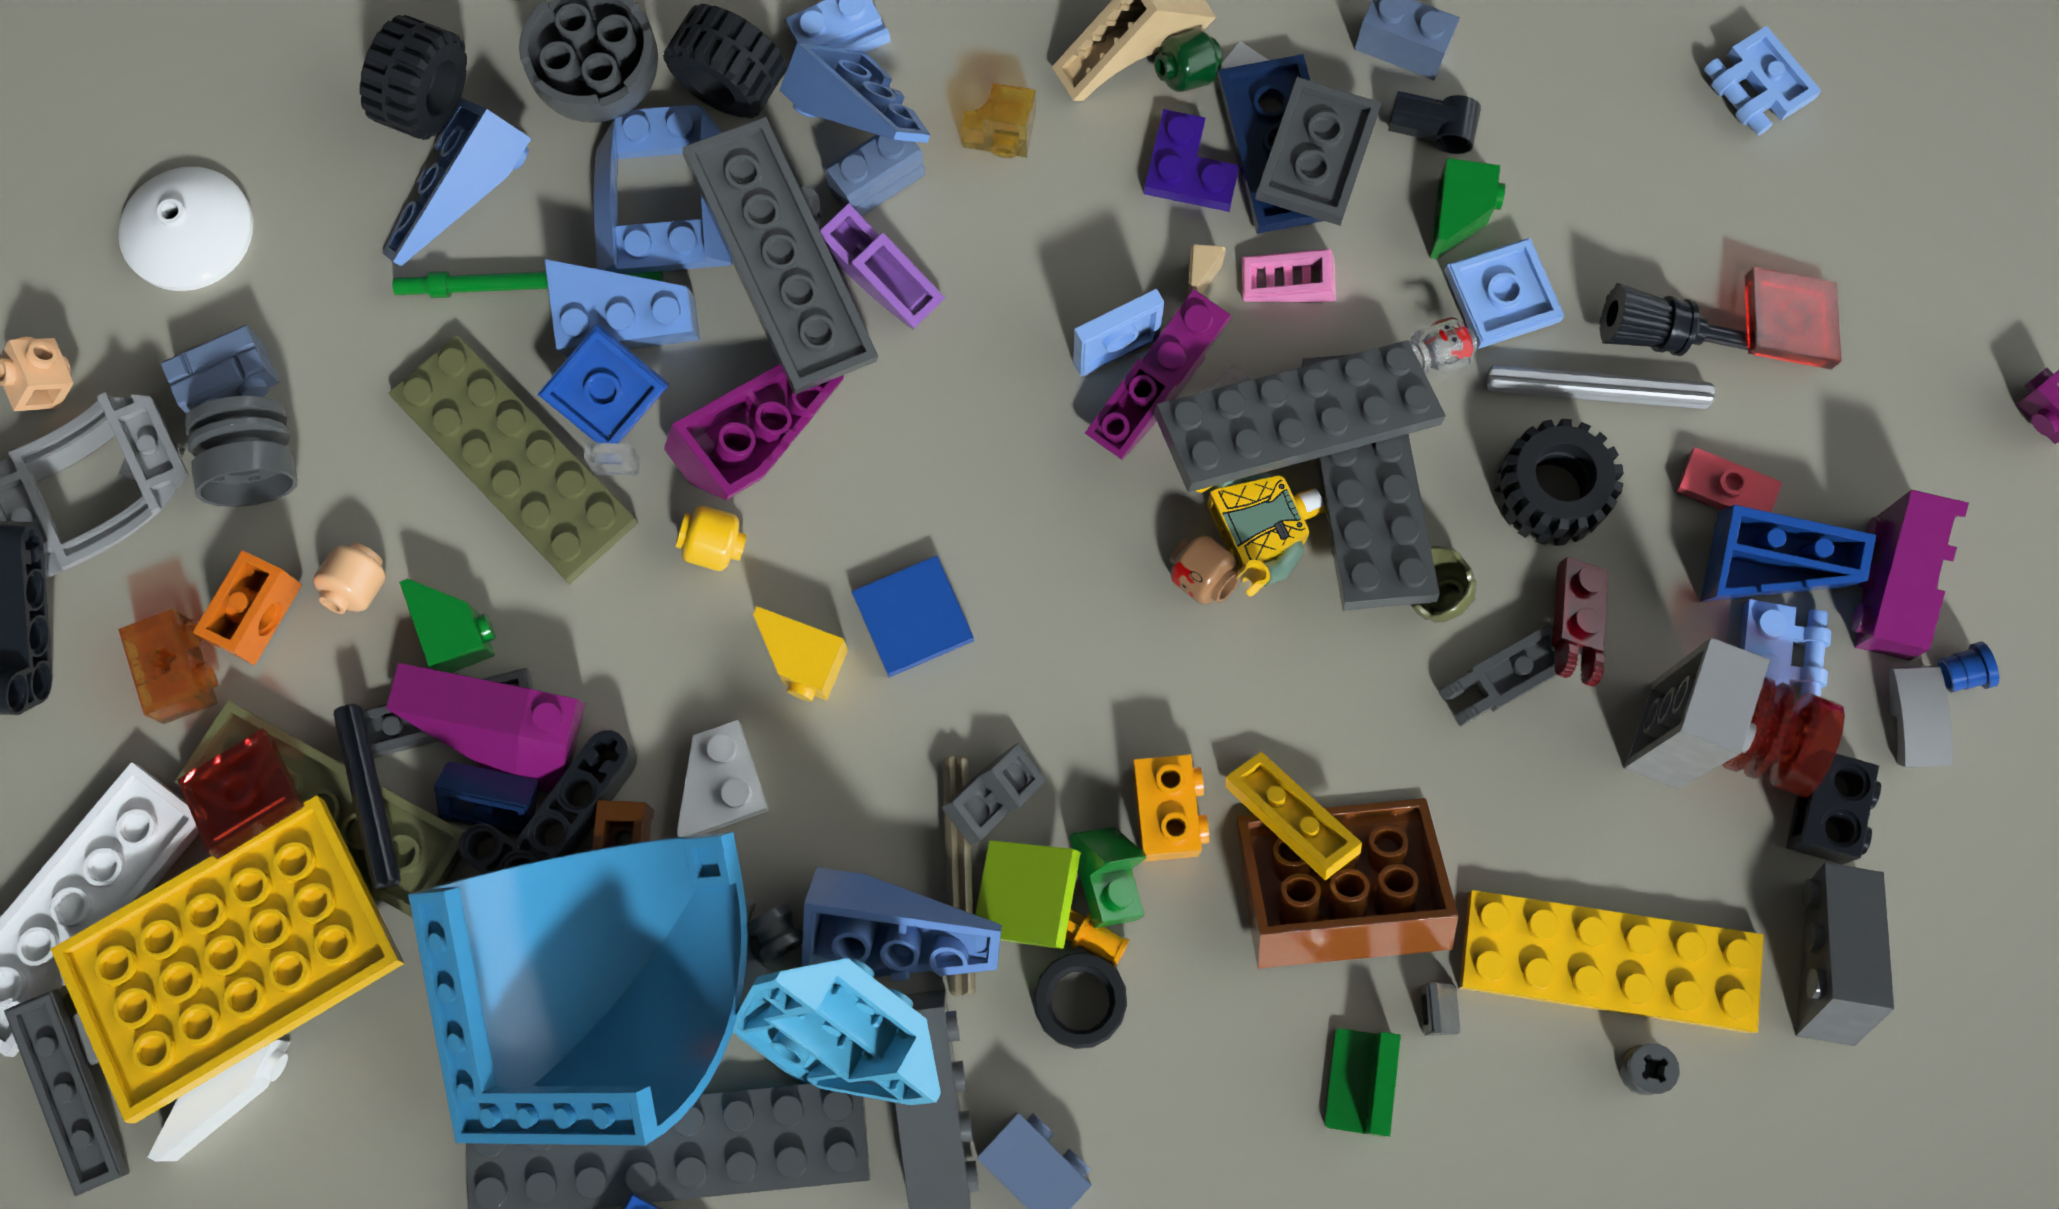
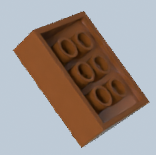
[1237,798,1458,969]

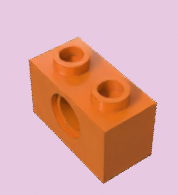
[192,550,303,666]

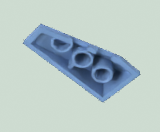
[382,98,532,266]
[802,867,1002,981]

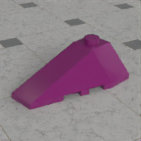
[664,364,844,500]
[386,663,586,793]

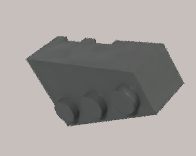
[1796,862,1894,1046]

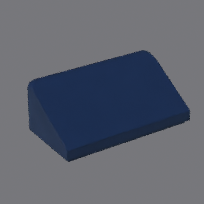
[434,762,538,835]

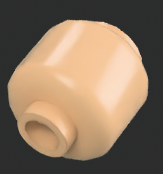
[313,543,386,614]

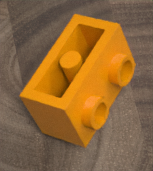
[1132,754,1209,862]

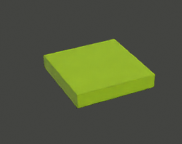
[975,840,1081,949]

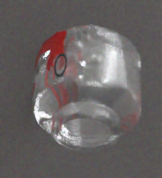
[1409,317,1477,382]

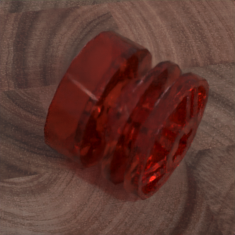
[1722,676,1845,798]

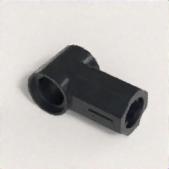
[1388,91,1481,154]

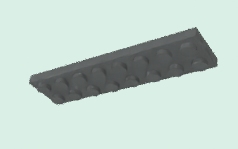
[466,1083,871,1209]

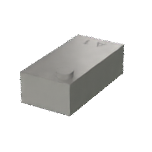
[1624,638,1770,789]

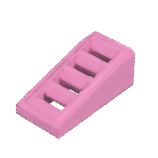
[1242,249,1336,302]

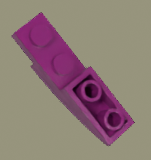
[1085,289,1231,460]

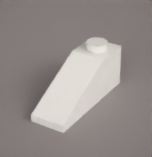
[147,1037,290,1162]

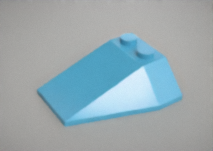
[732,958,941,1105]

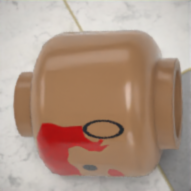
[1170,535,1241,604]

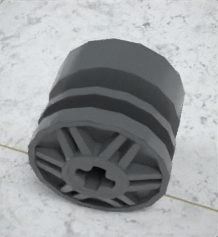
[184,395,298,507]

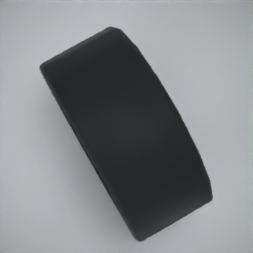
[1034,952,1127,1049]

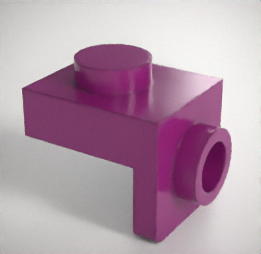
[2016,367,2059,444]

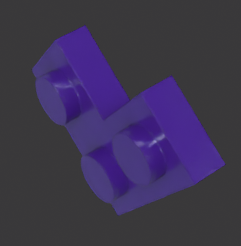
[1144,109,1240,212]

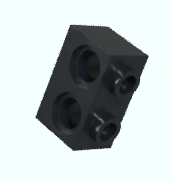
[1786,749,1881,865]

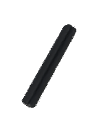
[333,704,401,890]

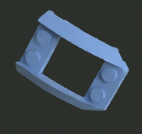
[594,104,732,274]

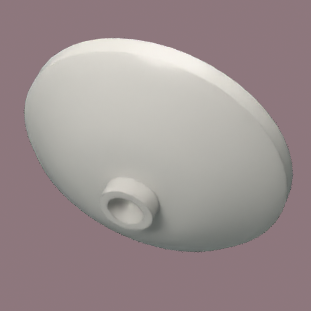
[118,167,253,291]

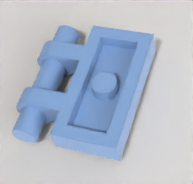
[1704,26,1821,136]
[1739,599,1832,705]

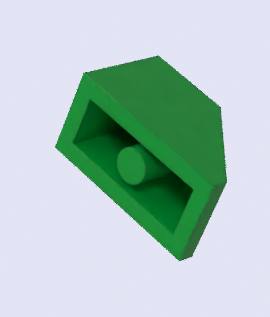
[1430,158,1506,259]
[399,579,496,673]

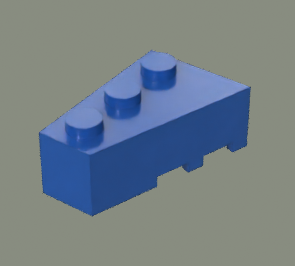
[1700,505,1876,602]

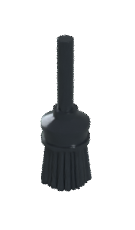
[1599,283,1786,357]

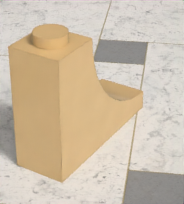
[1052,0,1216,101]

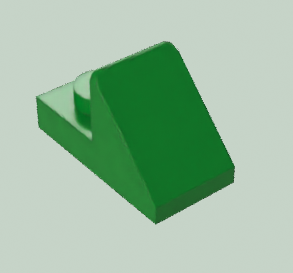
[1069,827,1147,928]

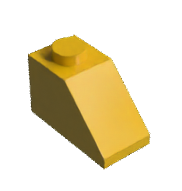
[753,606,848,702]

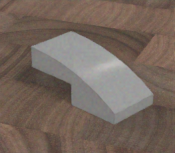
[1889,666,1953,768]

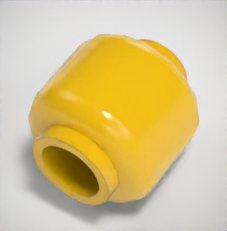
[675,505,747,571]

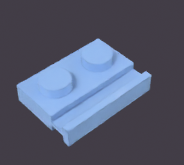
[785,0,891,53]

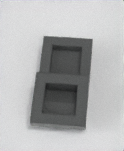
[942,743,1046,845]

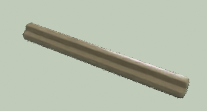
[943,756,976,996]

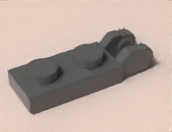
[1439,623,1557,726]

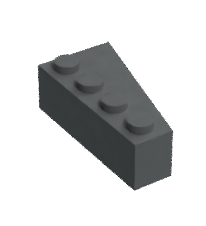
[895,989,979,1209]

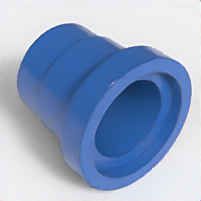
[1938,641,1999,693]

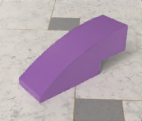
[820,203,945,330]

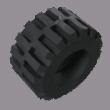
[663,4,786,118]
[359,14,467,140]
[1494,419,1624,546]

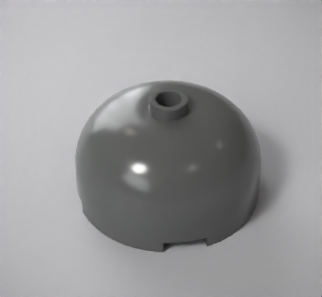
[519,0,658,123]

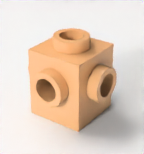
[0,337,74,411]

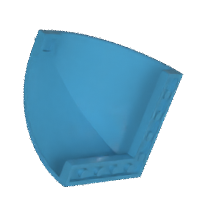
[408,832,748,1146]

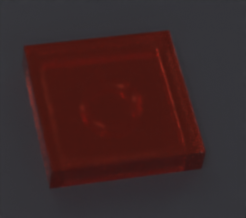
[1745,267,1841,370]
[177,728,304,860]

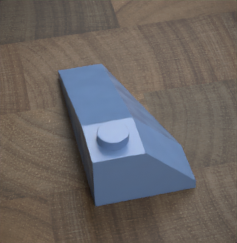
[779,43,930,143]

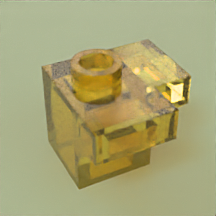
[961,83,1036,158]

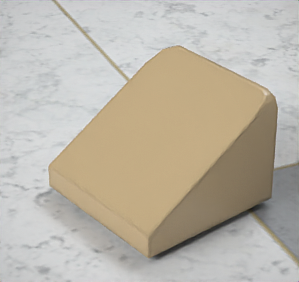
[1186,244,1226,299]

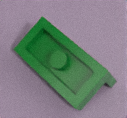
[1324,1028,1401,1137]

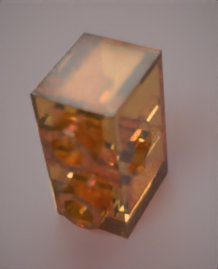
[118,608,218,724]

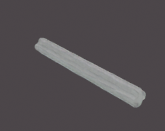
[1486,365,1715,409]

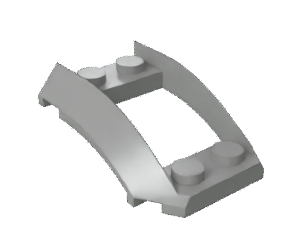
[0,392,189,578]

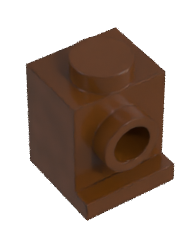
[592,800,654,850]

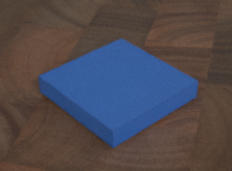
[537,323,669,454]
[852,555,974,678]

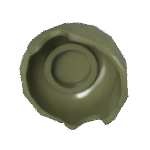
[1411,546,1477,622]

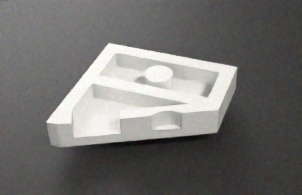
[677,720,769,837]

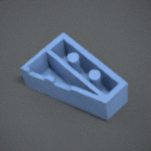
[545,259,700,358]

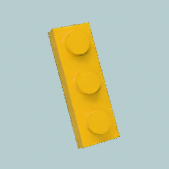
[1225,751,1362,880]

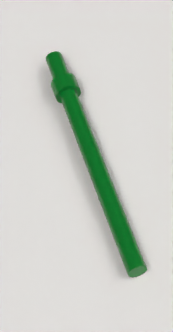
[392,271,664,298]

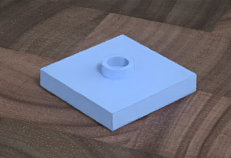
[1444,238,1565,349]
[1073,289,1164,377]

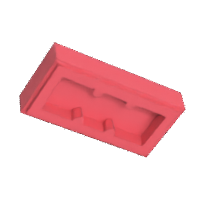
[1675,447,1782,512]

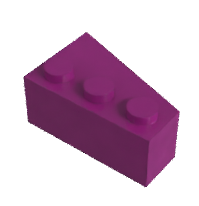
[1852,490,1969,661]

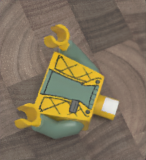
[1196,472,1325,596]

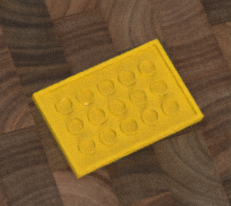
[50,795,405,1124]

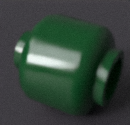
[1154,29,1222,92]

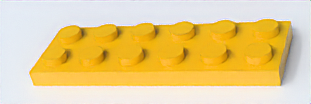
[1459,890,1764,1034]

